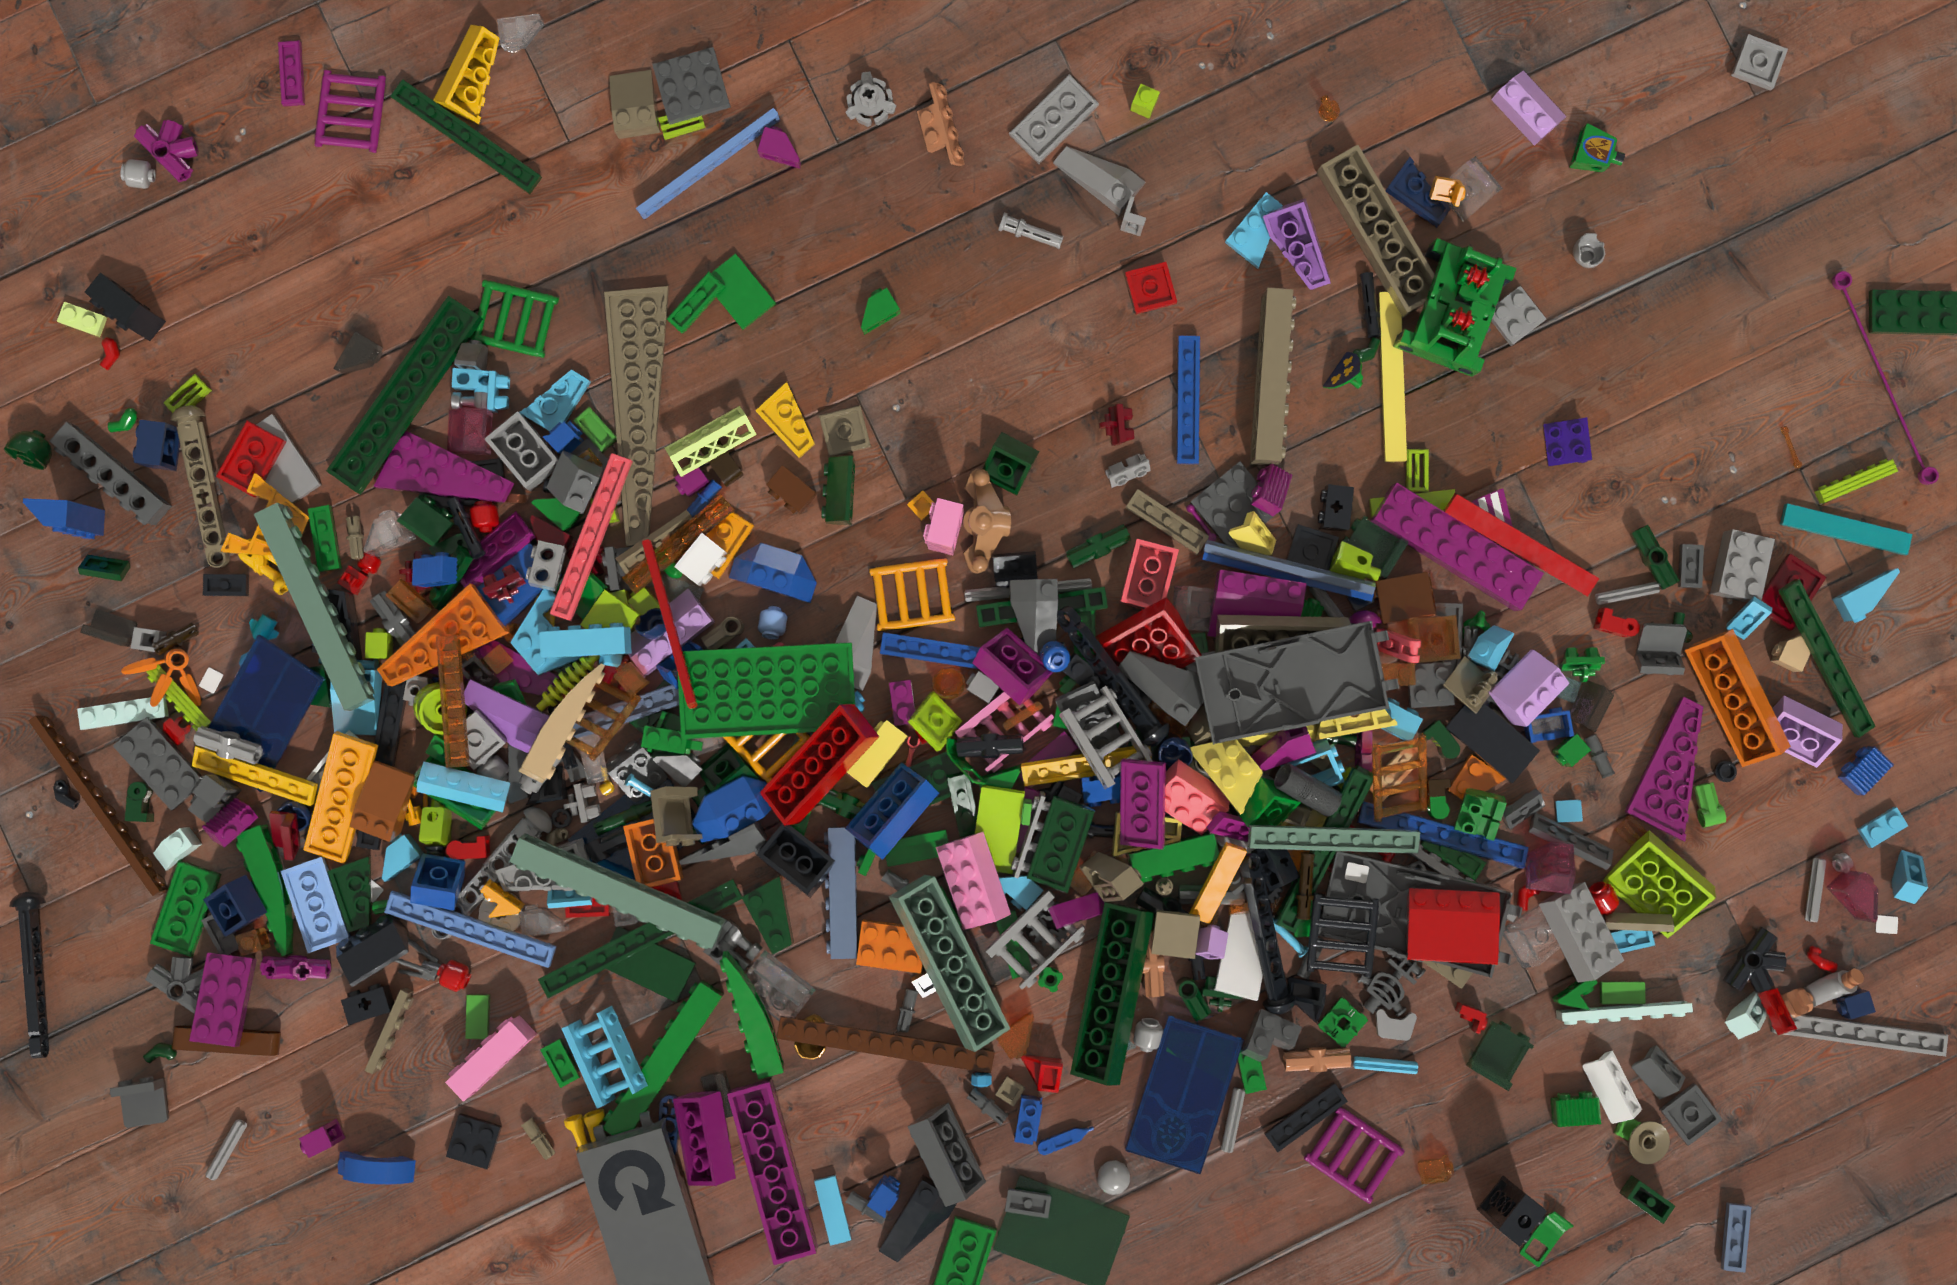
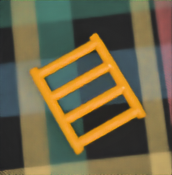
[869,558,955,631]
[723,732,810,784]

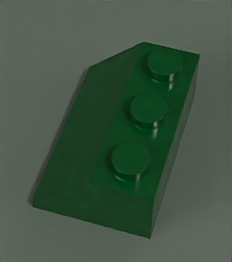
[821,456,856,525]

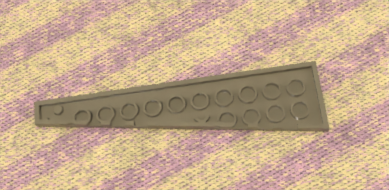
[604,286,669,547]

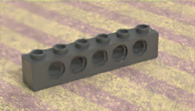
[50,421,172,526]

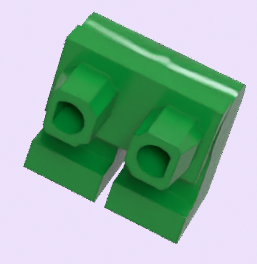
[1454,788,1507,841]

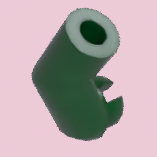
[1672,612,1693,643]

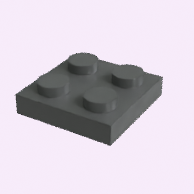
[1406,662,1454,708]
[1659,1083,1723,1146]

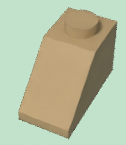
[1771,634,1811,672]

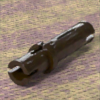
[1296,852,1315,920]

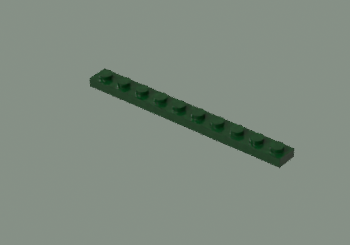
[538,879,743,998]

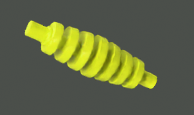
[536,655,600,712]

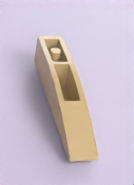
[519,663,605,783]

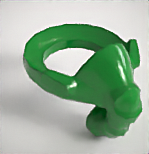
[1462,610,1490,641]

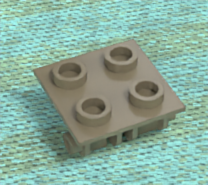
[1443,656,1498,714]

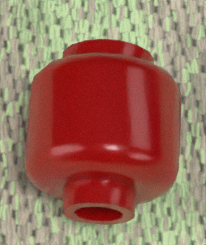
[470,501,499,533]
[1589,882,1619,915]
[437,960,472,992]

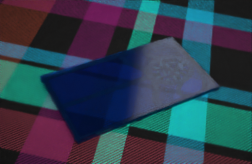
[208,635,325,792]
[1125,1016,1244,1174]

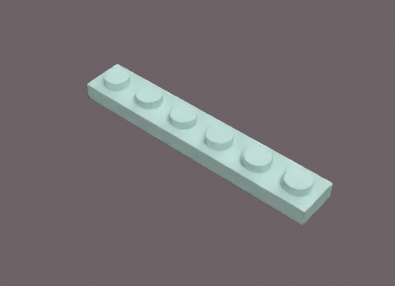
[1556,1001,1693,1025]

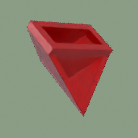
[1019,1054,1063,1093]

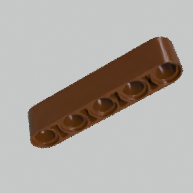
[172,1025,281,1056]

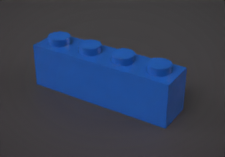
[1079,768,1167,807]

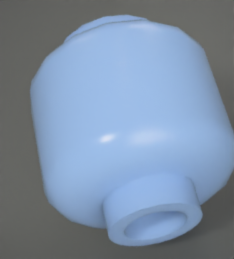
[758,606,787,639]

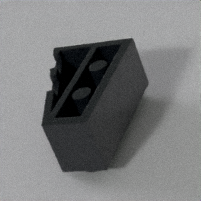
[84,272,166,341]
[312,589,363,660]

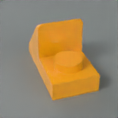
[480,879,525,918]

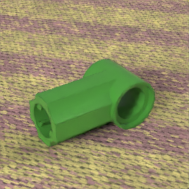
[1693,782,1726,828]

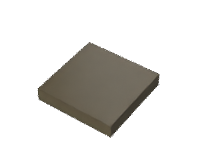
[819,405,871,457]
[1151,910,1200,959]

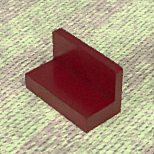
[269,811,300,861]

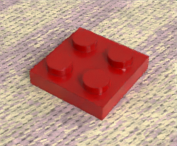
[1125,262,1177,315]

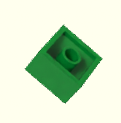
[1234,777,1301,827]

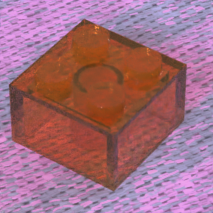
[1407,615,1461,664]

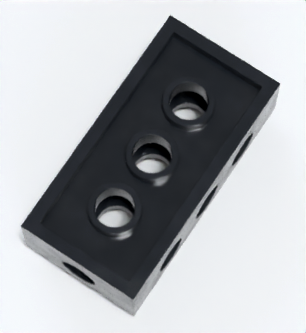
[1476,1176,1547,1247]

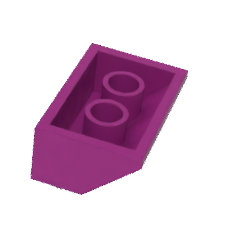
[973,628,1053,705]

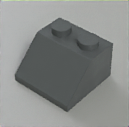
[546,450,603,513]

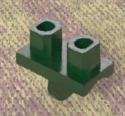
[1200,976,1242,1012]

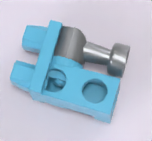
[451,368,510,413]

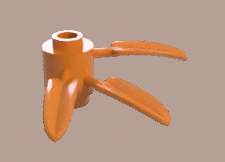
[121,647,202,707]

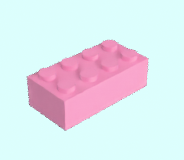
[923,498,964,556]
[936,832,1011,930]
[445,1015,537,1102]

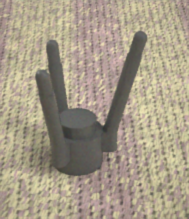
[395,938,441,981]

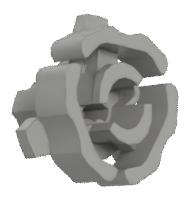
[846,72,897,127]

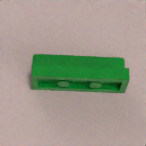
[886,829,949,867]

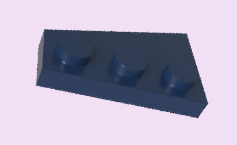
[1385,157,1451,228]

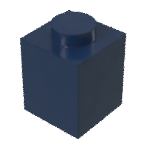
[1836,989,1876,1020]

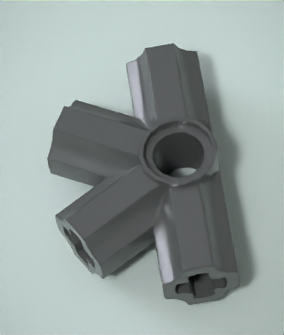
[145,957,204,1014]

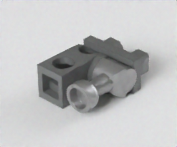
[703,915,763,971]

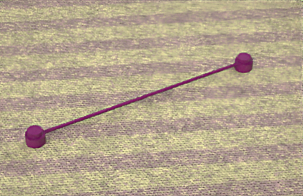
[1832,271,1939,485]

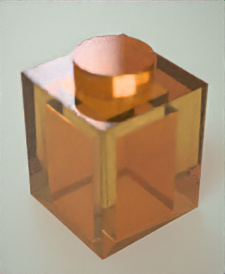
[614,662,650,696]
[235,927,271,957]

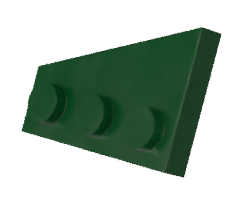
[328,856,371,933]

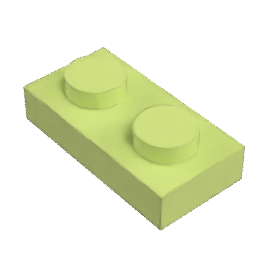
[57,302,107,337]

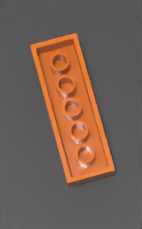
[1685,629,1791,767]

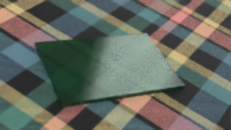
[993,1175,1130,1285]

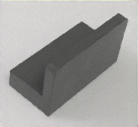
[1632,1045,1686,1099]

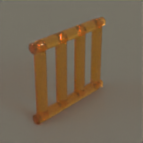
[565,681,641,761]
[1372,734,1428,822]

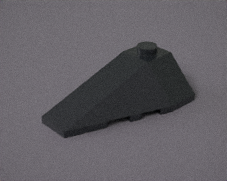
[879,1175,957,1262]

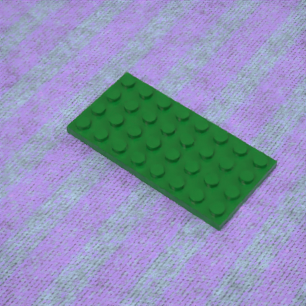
[678,642,855,739]

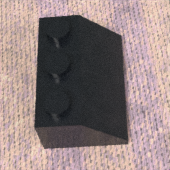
[757,823,835,898]
[336,914,409,987]

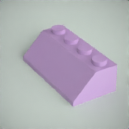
[628,588,715,675]

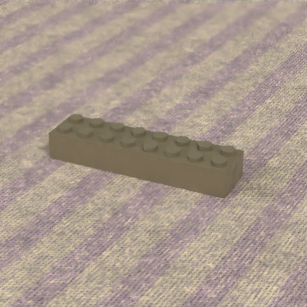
[1317,145,1435,318]
[1250,287,1296,466]

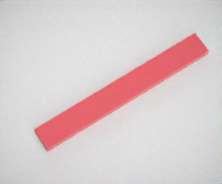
[550,453,633,622]

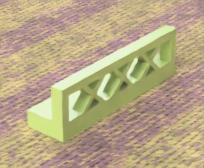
[665,406,756,477]

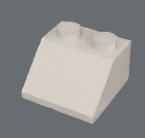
[674,533,727,586]

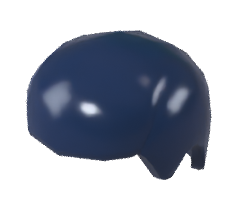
[634,608,666,640]
[1158,737,1193,767]
[277,800,311,831]

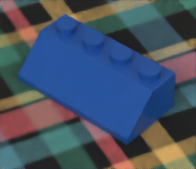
[23,498,105,539]
[845,762,939,860]

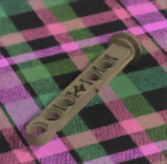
[171,405,230,568]

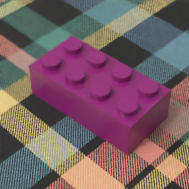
[189,952,257,1047]
[673,1091,736,1186]

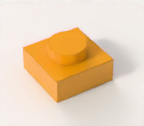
[907,490,934,521]

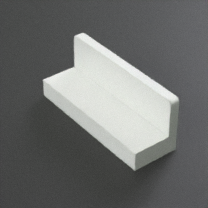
[1583,1051,1642,1124]

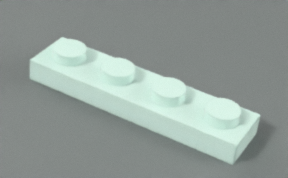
[77,696,169,730]

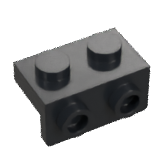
[993,551,1038,588]

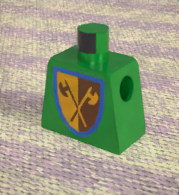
[1569,124,1625,172]

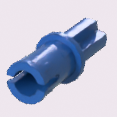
[687,479,722,519]

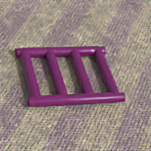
[314,70,386,153]
[1304,1107,1405,1204]

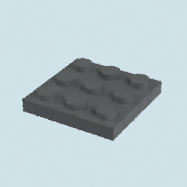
[652,47,731,125]
[1190,462,1279,547]

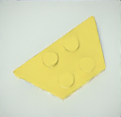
[1316,709,1397,740]
[1190,739,1263,815]

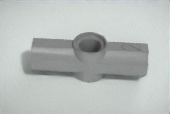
[193,726,263,764]

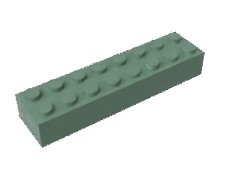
[889,875,1010,1052]

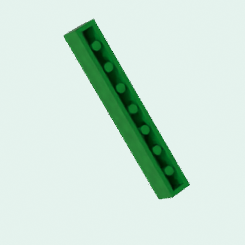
[603,980,724,1135]

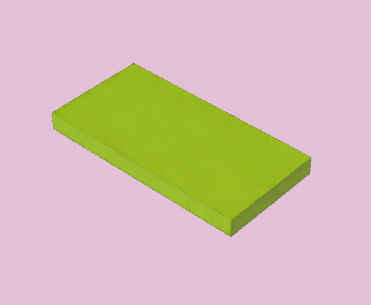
[975,785,1025,874]

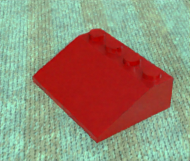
[1093,597,1202,669]
[1407,888,1500,965]

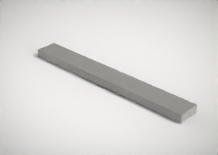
[1771,1014,1948,1057]

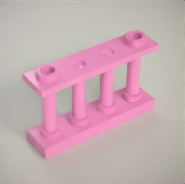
[955,692,1054,773]

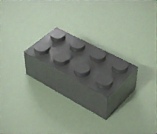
[907,1103,986,1207]

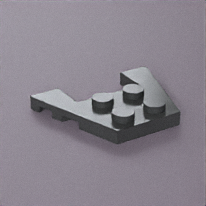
[508,743,591,804]

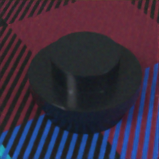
[1714,761,1737,782]

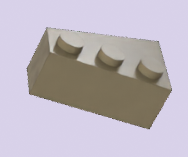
[1079,852,1144,902]

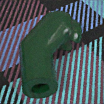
[1353,337,1381,363]
[143,1043,177,1063]

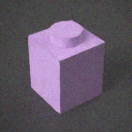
[1196,925,1228,960]

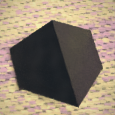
[526,766,568,805]
[1287,977,1327,1024]

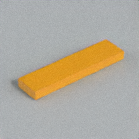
[1189,842,1247,924]

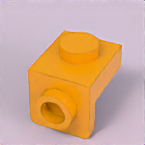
[1429,176,1466,207]

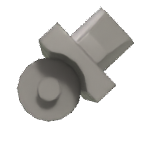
[563,783,601,823]

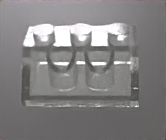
[746,950,816,1021]

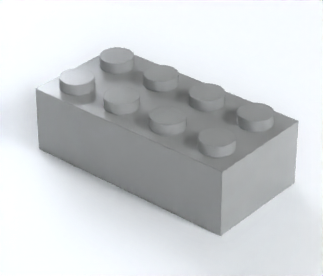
[1539,882,1624,982]

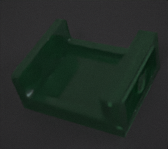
[1342,515,1409,580]
[1466,1021,1534,1091]

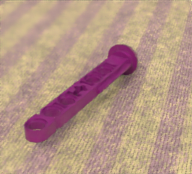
[1349,610,1382,772]

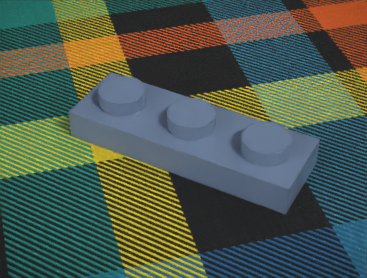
[1720,1202,1751,1273]

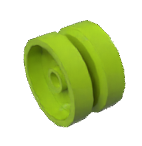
[413,682,467,735]

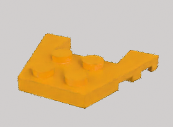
[221,473,309,556]

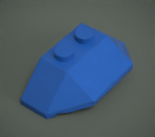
[729,543,817,603]
[692,776,771,842]

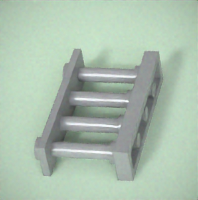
[1059,686,1152,789]
[1011,791,1090,892]
[986,889,1085,989]

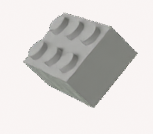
[485,411,559,491]
[1710,529,1775,603]

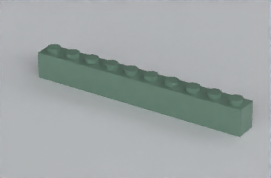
[254,503,375,711]
[509,833,725,949]

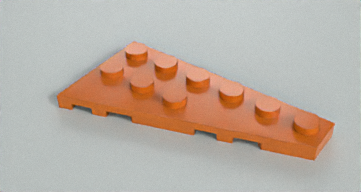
[377,584,509,687]

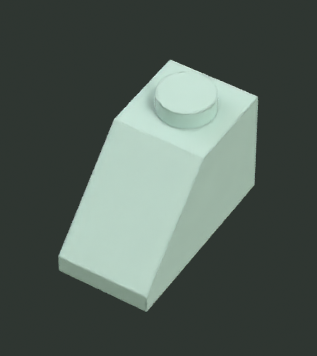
[153,827,202,870]
[1725,991,1768,1039]

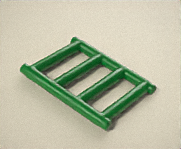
[469,280,559,358]

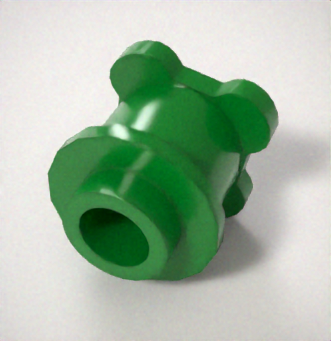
[1038,967,1063,992]

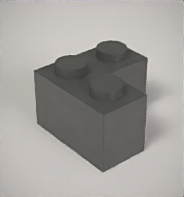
[188,774,242,823]
[1241,1009,1302,1062]

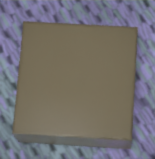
[995,1075,1025,1107]

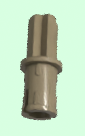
[346,516,364,560]
[1156,878,1173,895]
[521,1117,555,1160]

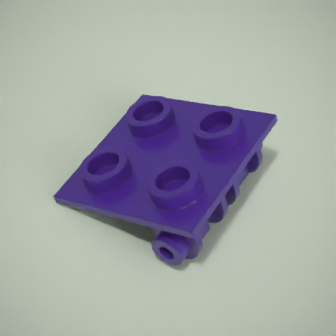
[1544,417,1592,466]

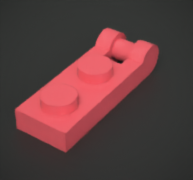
[1377,628,1421,663]

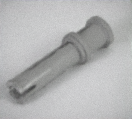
[998,212,1064,249]

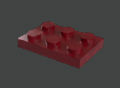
[1761,553,1827,631]

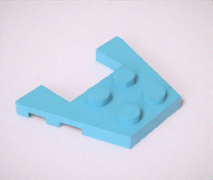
[510,589,586,676]

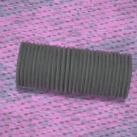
[1274,763,1342,817]

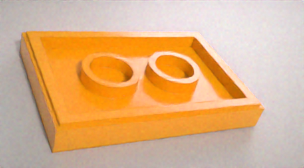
[683,502,754,579]

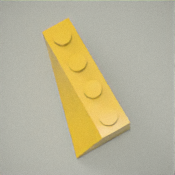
[433,25,500,124]

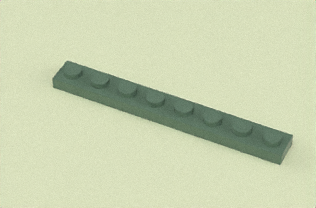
[1248,825,1420,853]

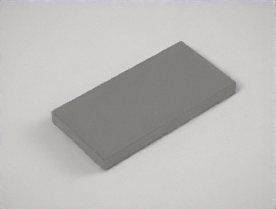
[1009,74,1099,164]
[257,414,322,504]

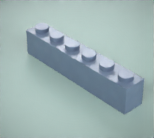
[824,827,858,959]

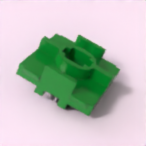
[1317,997,1368,1048]

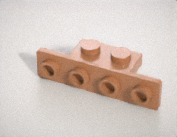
[917,82,965,166]

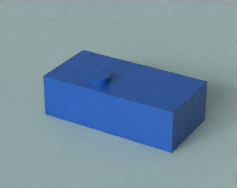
[477,542,562,627]

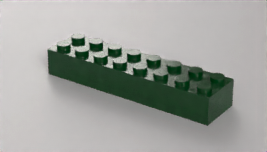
[1070,902,1155,1086]

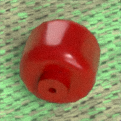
[357,552,381,575]

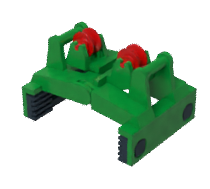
[1393,238,1517,377]

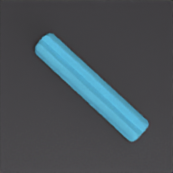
[1353,1056,1418,1074]

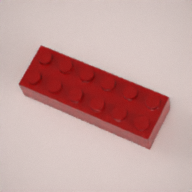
[760,704,880,826]

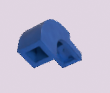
[338,1151,416,1184]

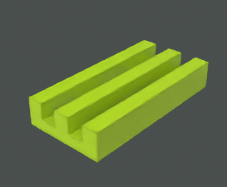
[658,116,706,140]
[164,374,212,413]
[1406,449,1429,493]

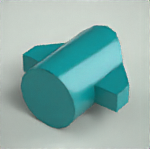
[249,613,279,642]

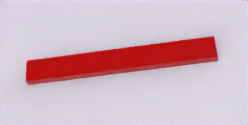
[1443,493,1600,597]
[642,539,698,709]

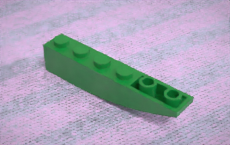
[236,824,293,956]
[720,951,784,1080]

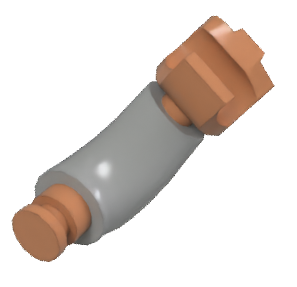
[1781,968,1864,1018]

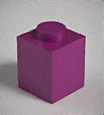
[674,467,710,497]

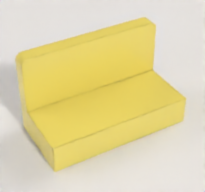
[1229,511,1276,556]

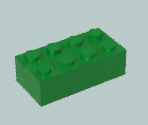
[1126,832,1219,883]

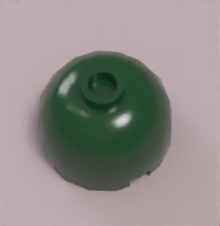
[4,430,52,470]

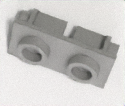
[1105,454,1151,488]

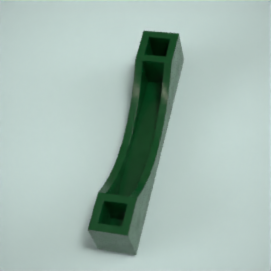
[976,587,1108,628]

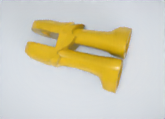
[238,538,288,595]
[564,1109,605,1151]

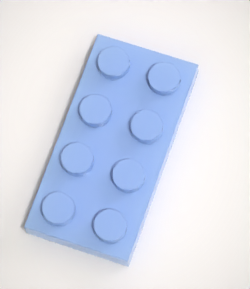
[281,857,351,953]

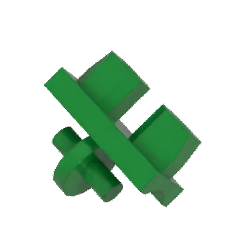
[1560,647,1605,682]

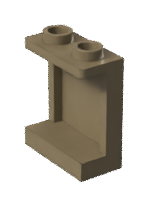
[650,786,703,846]

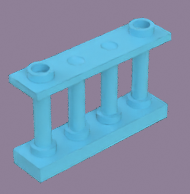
[562,1006,648,1108]

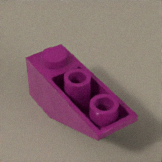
[1251,726,1316,772]

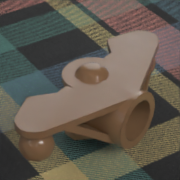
[963,469,1011,574]

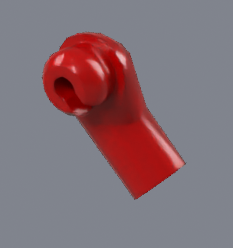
[99,337,120,371]
[1517,882,1541,911]
[1807,946,1838,973]

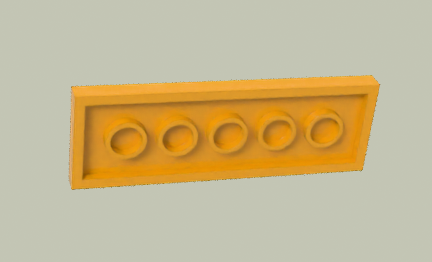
[303,731,378,864]

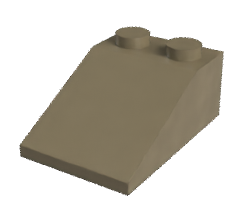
[609,70,661,139]

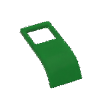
[946,738,987,785]
[1520,1211,1574,1267]

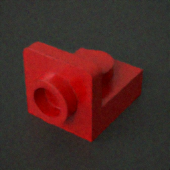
[1455,1002,1488,1034]

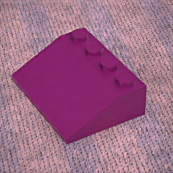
[1207,570,1306,637]

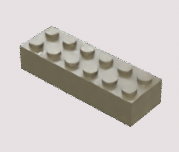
[1215,615,1351,653]

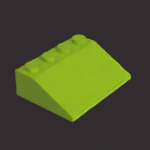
[1602,830,1716,938]

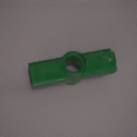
[1065,524,1131,569]
[1630,525,1679,590]
[818,789,865,820]

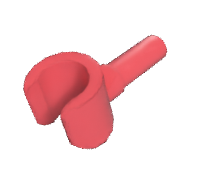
[906,736,920,767]

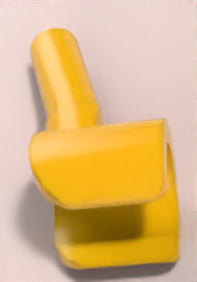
[599,764,615,796]

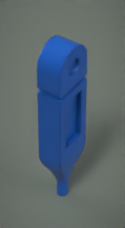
[1037,1126,1094,1155]

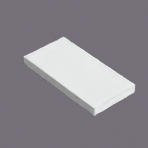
[1214,905,1275,1001]

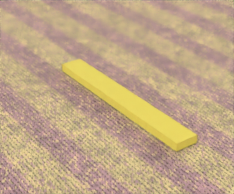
[1378,292,1407,462]

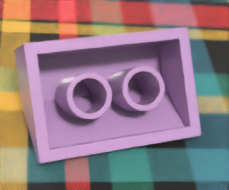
[1491,71,1566,146]
[1488,649,1569,727]
[1772,696,1843,768]

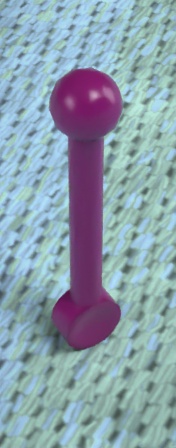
[1186,504,1217,541]

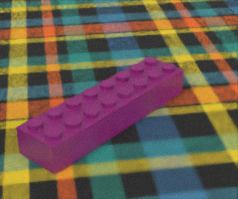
[1369,483,1544,611]
[727,1078,818,1265]

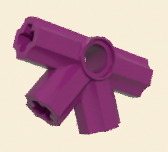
[134,120,199,183]
[260,955,331,981]

